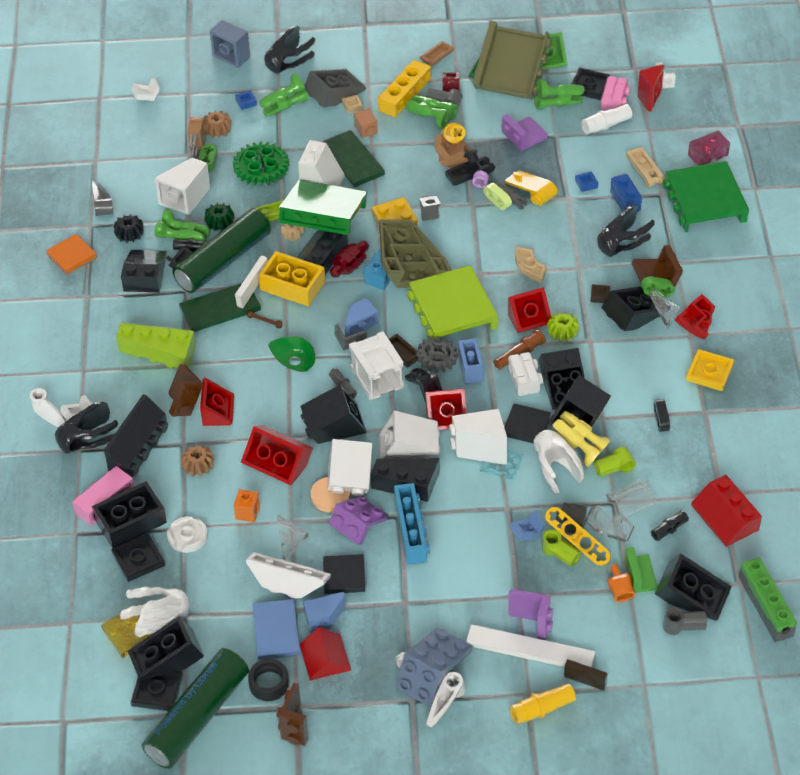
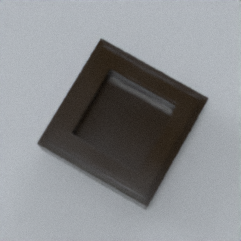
[590,284,610,303]

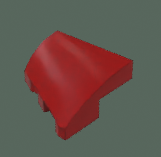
[675,294,715,339]

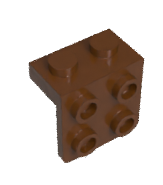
[632,245,683,287]
[169,364,203,417]
[277,682,308,746]

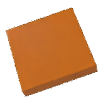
[46,234,97,274]

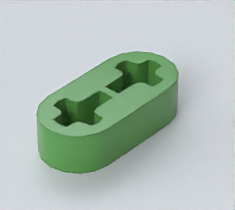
[198,144,217,172]
[641,276,675,298]

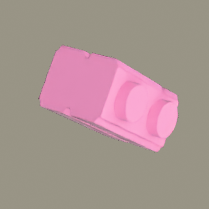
[601,76,630,111]

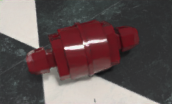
[329,241,369,278]

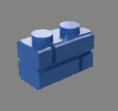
[610,173,642,212]

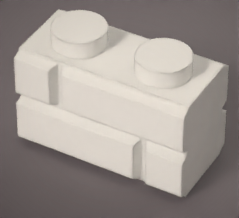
[508,352,543,396]

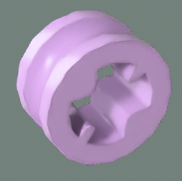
[472,171,489,188]

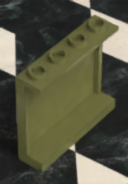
[473,21,552,100]

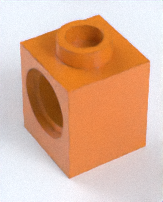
[234,489,260,523]

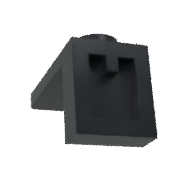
[405,368,443,402]

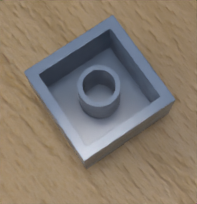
[210,20,250,68]

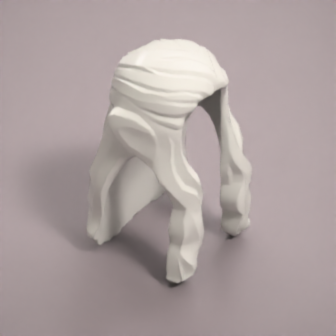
[534,430,584,494]
[120,587,190,637]

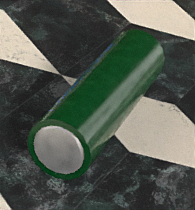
[172,208,271,293]
[141,648,249,769]

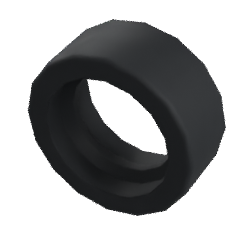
[248,659,289,701]

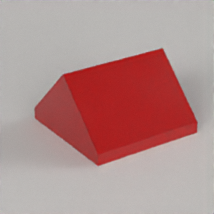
[638,64,665,112]
[508,287,551,333]
[200,377,234,426]
[426,389,467,430]
[299,627,351,681]

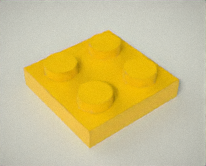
[372,197,418,225]
[686,349,735,392]

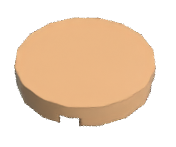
[311,477,350,513]

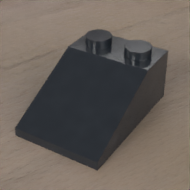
[121,250,167,293]
[601,286,670,332]
[655,553,732,621]
[128,616,204,681]

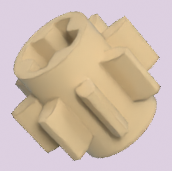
[281,224,304,241]

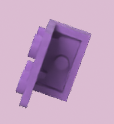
[501,114,548,151]
[329,496,388,545]
[508,589,553,640]

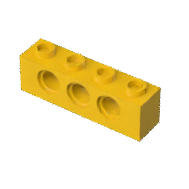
[377,60,431,118]

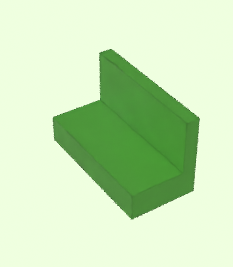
[624,547,657,593]

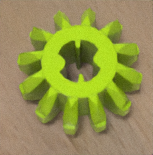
[547,311,579,343]

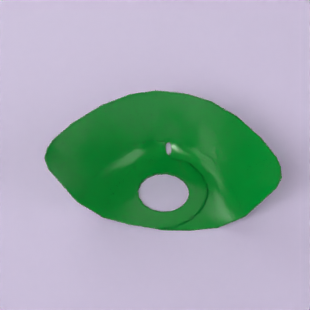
[268,336,316,372]

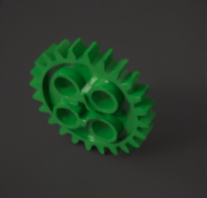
[233,141,289,186]

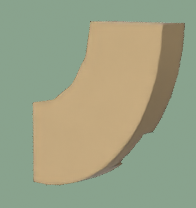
[515,246,547,283]

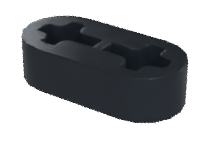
[653,399,670,432]

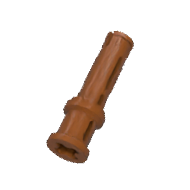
[493,329,546,370]

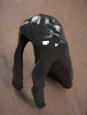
[264,25,315,74]
[597,205,655,257]
[55,402,118,454]

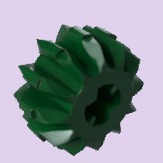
[204,203,235,232]

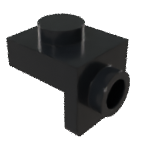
[166,246,193,269]

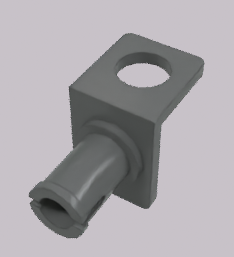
[419,195,441,221]
[334,324,367,350]

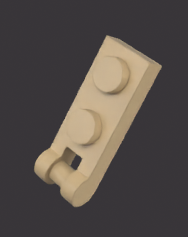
[626,147,665,188]

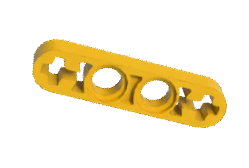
[545,507,611,566]

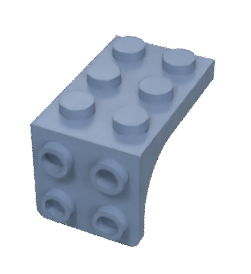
[396,628,473,706]

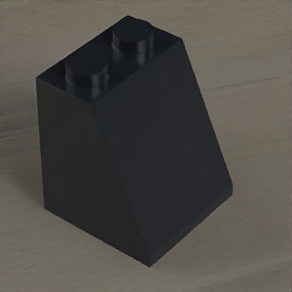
[548,375,611,427]
[300,384,367,444]

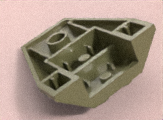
[379,219,451,288]

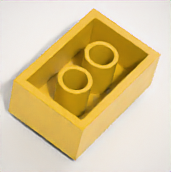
[259,251,325,307]

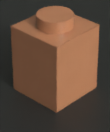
[353,108,378,138]

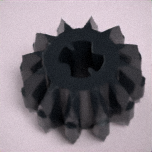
[113,214,144,243]

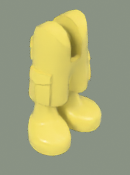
[552,411,611,467]

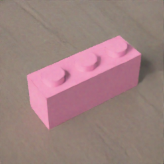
[72,466,134,526]

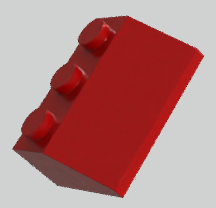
[241,425,313,485]
[691,475,762,547]

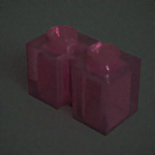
[688,130,730,166]

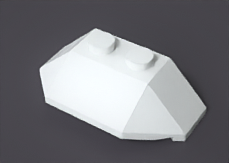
[246,553,331,598]

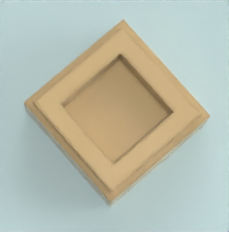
[342,95,363,114]

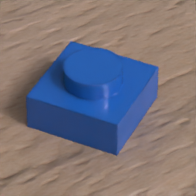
[235,90,257,110]
[575,171,598,192]

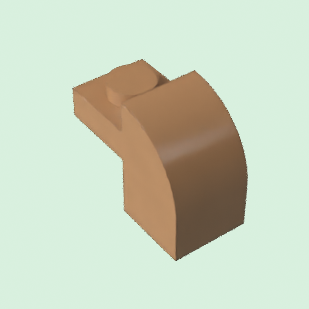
[434,134,471,167]

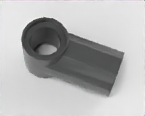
[427,88,463,106]
[663,607,707,635]

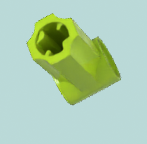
[593,446,636,477]
[542,529,582,567]

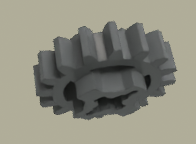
[417,336,458,373]

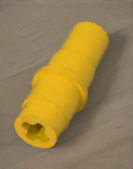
[441,123,466,144]
[509,683,576,725]

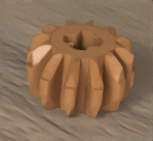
[204,111,232,138]
[181,444,214,477]

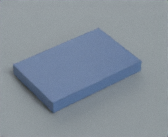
[252,599,300,660]

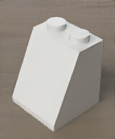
[298,140,345,187]
[155,158,210,215]
[449,409,507,464]
[379,410,441,459]
[327,439,372,496]

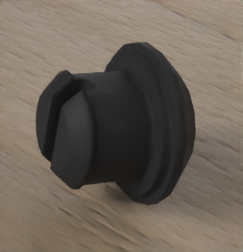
[464,149,479,164]

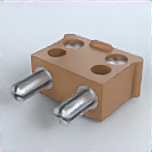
[187,117,206,158]

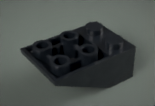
[538,348,585,410]

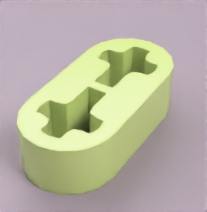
[484,183,512,210]

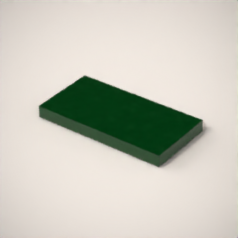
[322,130,385,187]
[179,283,261,332]

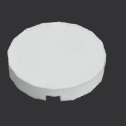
[167,516,208,553]

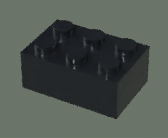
[92,481,167,548]

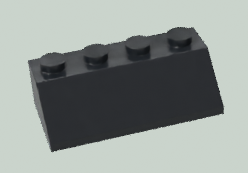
[104,394,168,477]

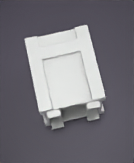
[349,331,404,400]

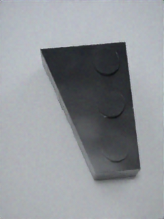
[371,457,440,502]

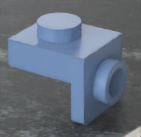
[510,511,546,541]

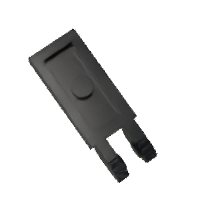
[445,156,496,186]

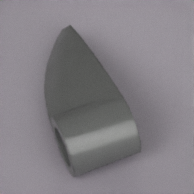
[92,180,113,216]

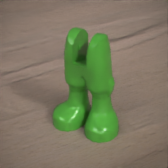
[259,73,309,116]
[534,79,585,110]
[405,95,458,129]
[155,208,210,241]

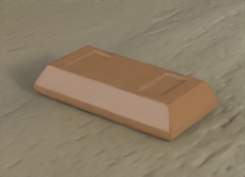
[420,41,454,67]

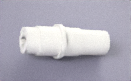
[581,104,632,134]

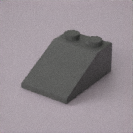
[304,69,366,108]

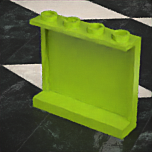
[407,265,498,339]

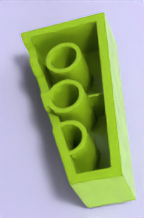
[116,322,196,369]

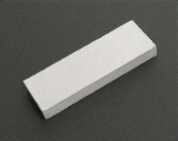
[235,256,268,308]

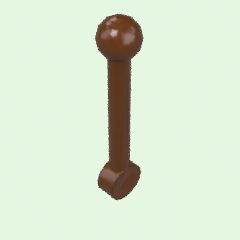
[247,311,283,328]

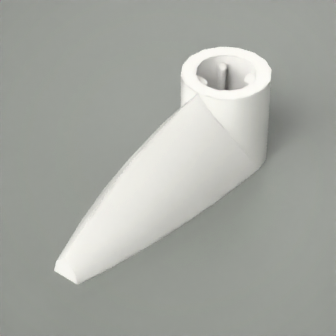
[30,388,66,427]
[426,672,466,728]

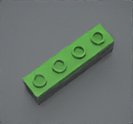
[738,557,797,642]

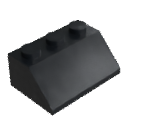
[296,230,348,275]

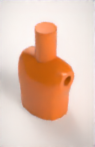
[607,564,635,602]

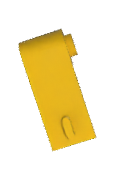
[505,170,558,206]

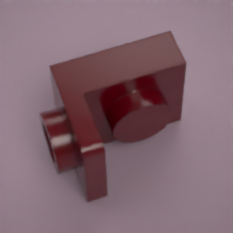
[442,73,460,92]

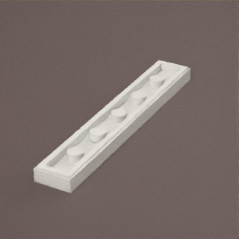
[466,624,595,667]

